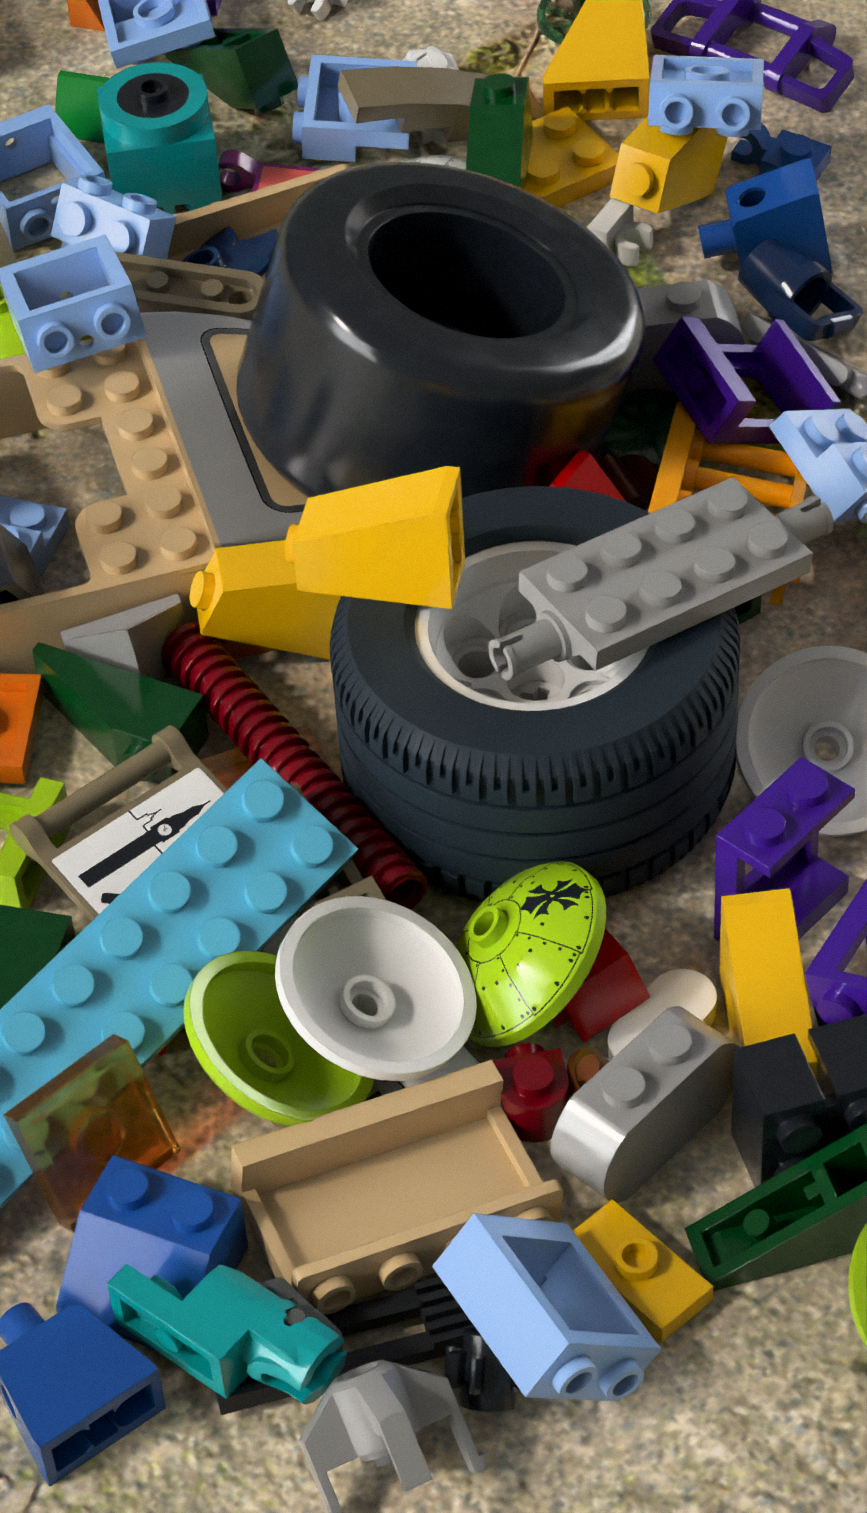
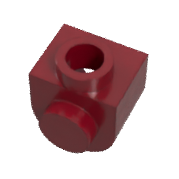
[493,1043,569,1143]

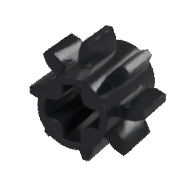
[445,1326,521,1412]

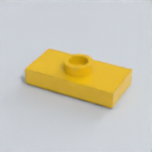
[573,1199,714,1343]

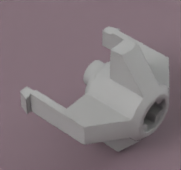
[299,1360,486,1513]

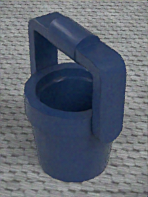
[738,238,863,342]

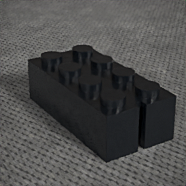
[731,1014,867,1187]

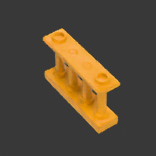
[648,401,809,606]

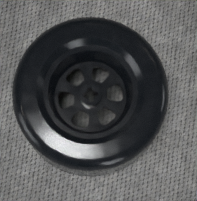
[236,162,646,498]

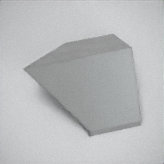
[60,593,187,682]

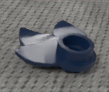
[182,227,278,276]

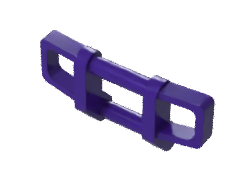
[650,0,854,113]

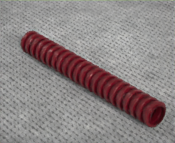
[161,622,428,910]

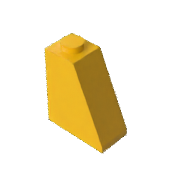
[543,0,650,121]
[609,116,728,214]
[285,466,465,609]
[190,540,341,660]
[719,888,818,1079]

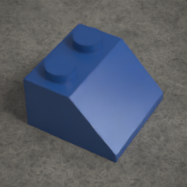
[56,1155,249,1349]

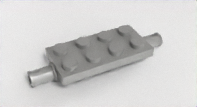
[488,477,833,680]

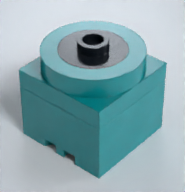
[96,62,223,215]

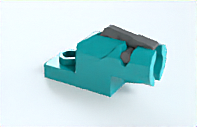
[107,1263,347,1405]

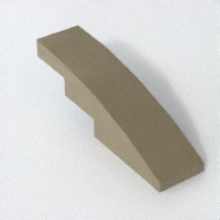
[338,66,544,142]

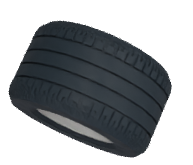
[330,486,740,903]

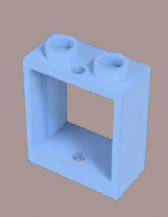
[0,104,105,252]
[0,234,147,374]
[432,1213,662,1401]

